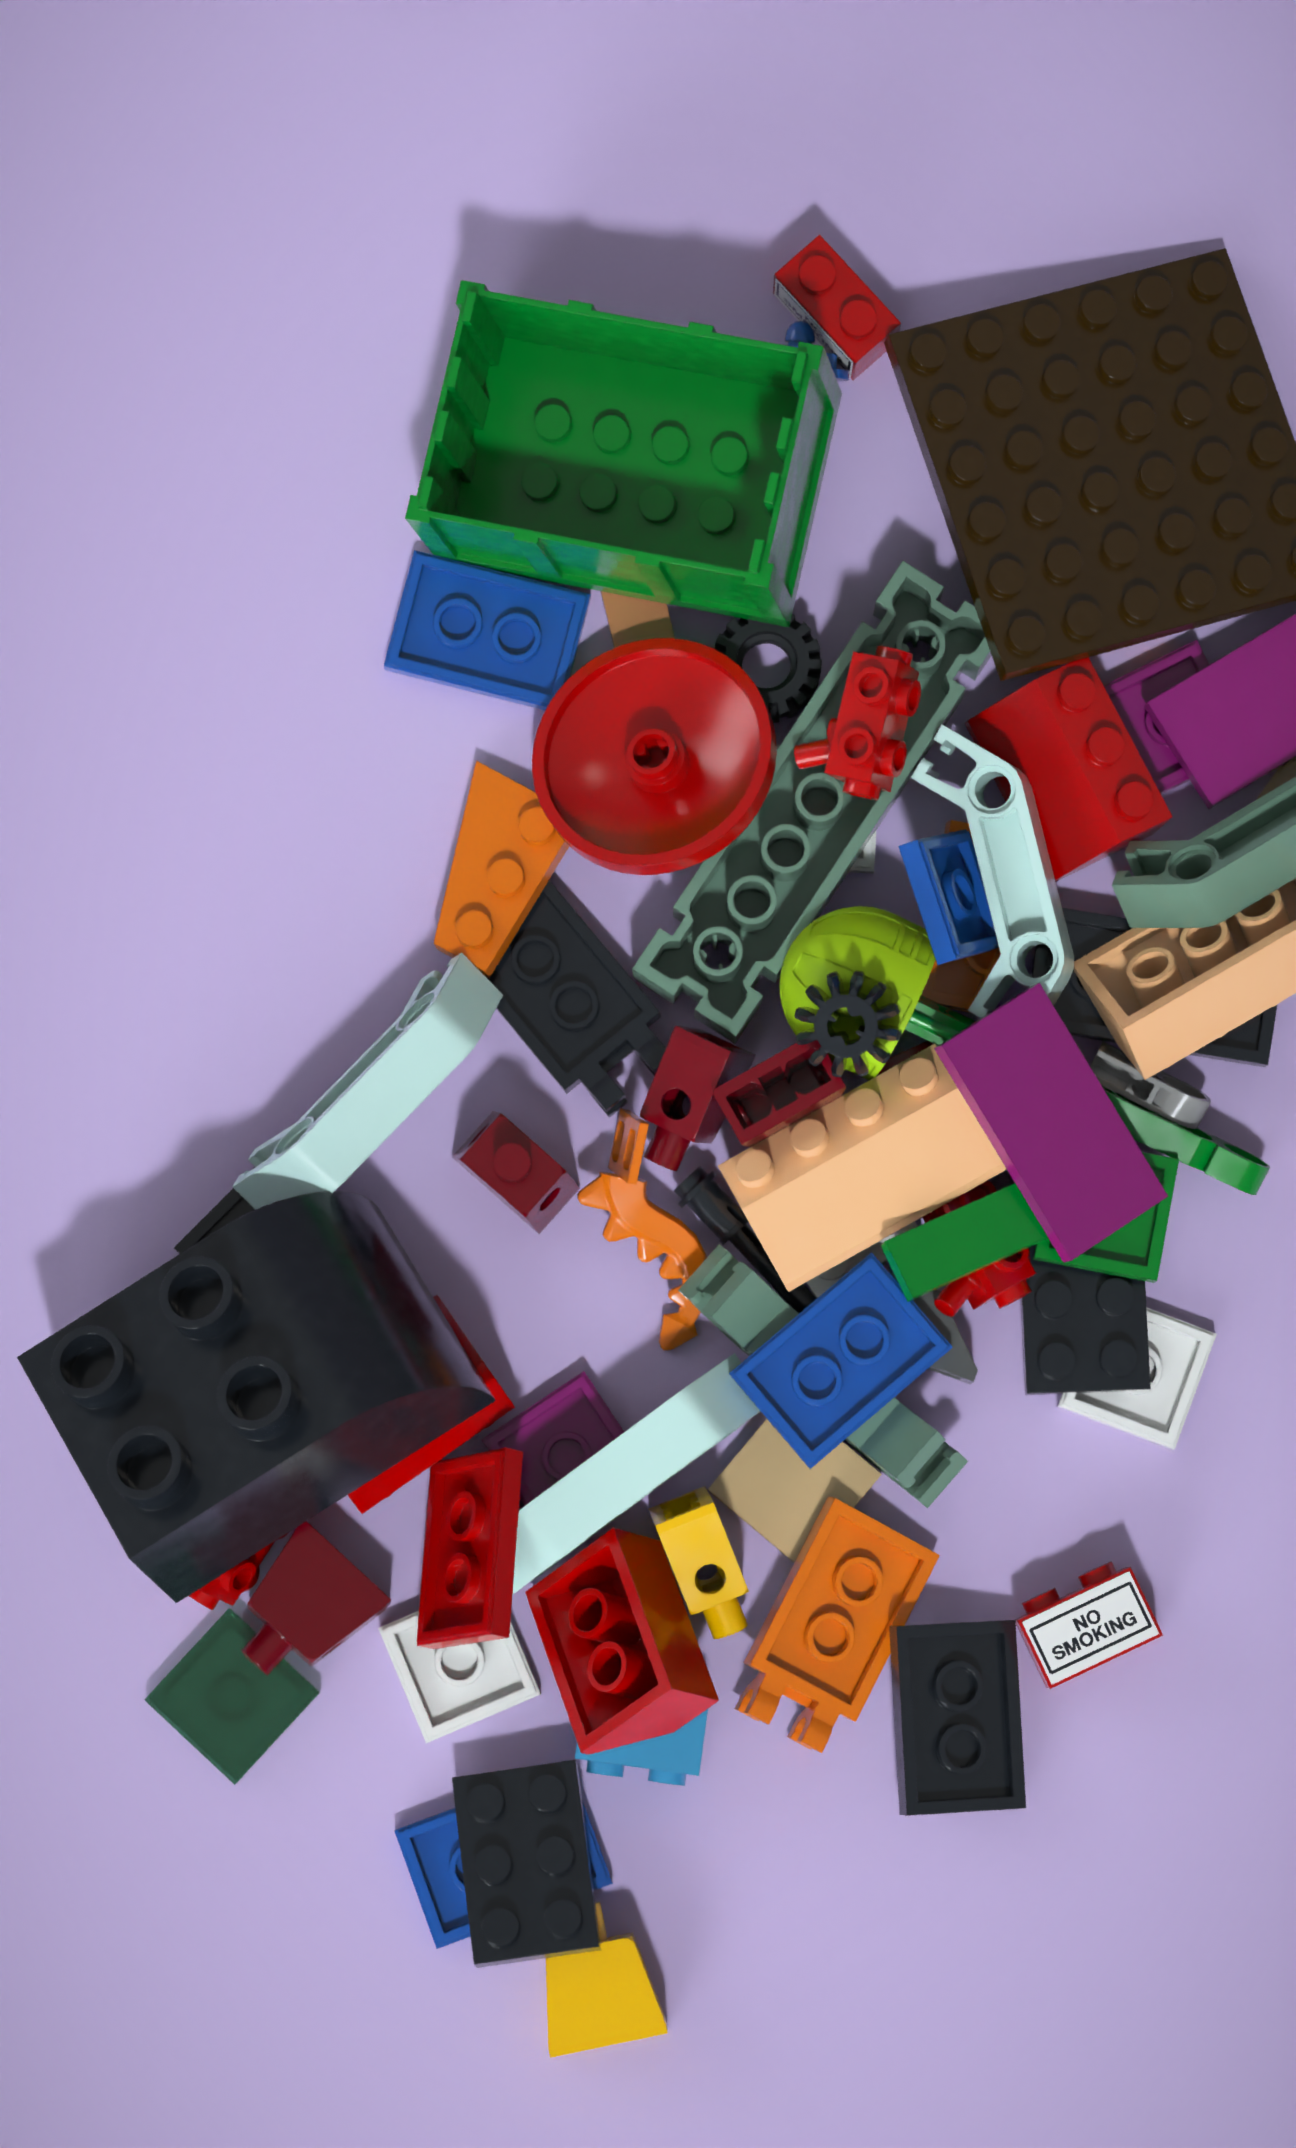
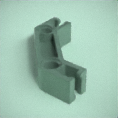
[1112,777,1296,928]
[678,1244,968,1508]

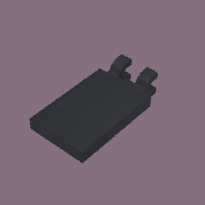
[485,880,666,1118]

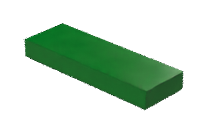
[880,1183,1049,1302]

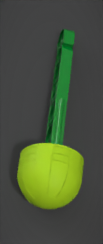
[780,906,1270,1195]

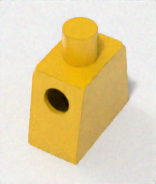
[648,1486,749,1639]
[546,1902,668,2058]

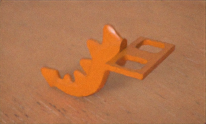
[577,1108,707,1351]

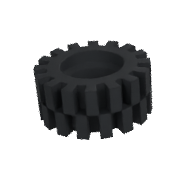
[715,614,822,723]

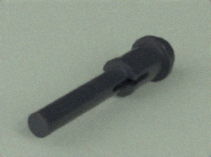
[674,1166,817,1313]

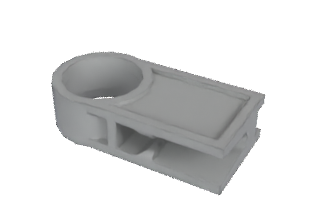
[1090,1041,1211,1129]

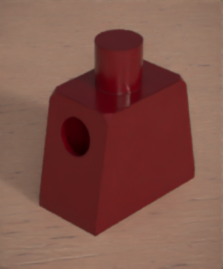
[640,1026,756,1172]
[711,1040,846,1147]
[452,1111,580,1234]
[240,1521,391,1676]

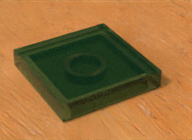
[144,1608,321,1785]

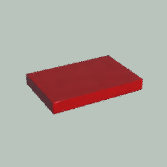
[417,1447,523,1649]

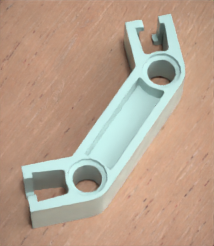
[911,725,1074,1018]
[233,952,503,1210]
[512,1353,760,1595]

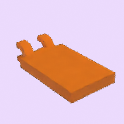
[734,1497,940,1753]

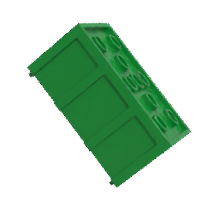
[405,280,842,627]

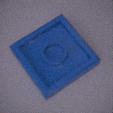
[898,829,999,965]

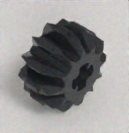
[794,970,902,1077]

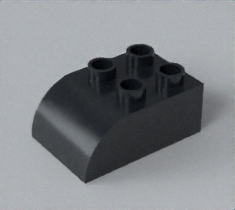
[17,1191,496,1603]

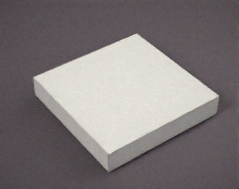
[1057,1307,1217,1450]
[378,1611,541,1743]

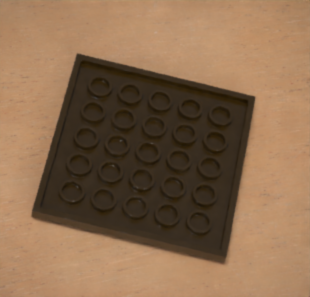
[884,248,1296,681]

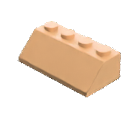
[1074,878,1296,1080]
[718,1044,1007,1292]

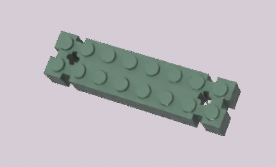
[632,561,992,1044]

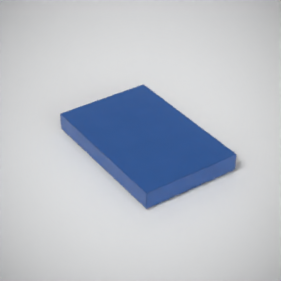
[384,550,591,710]
[729,1252,953,1469]
[394,1799,613,1949]

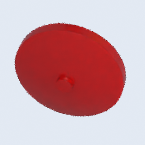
[532,638,777,875]

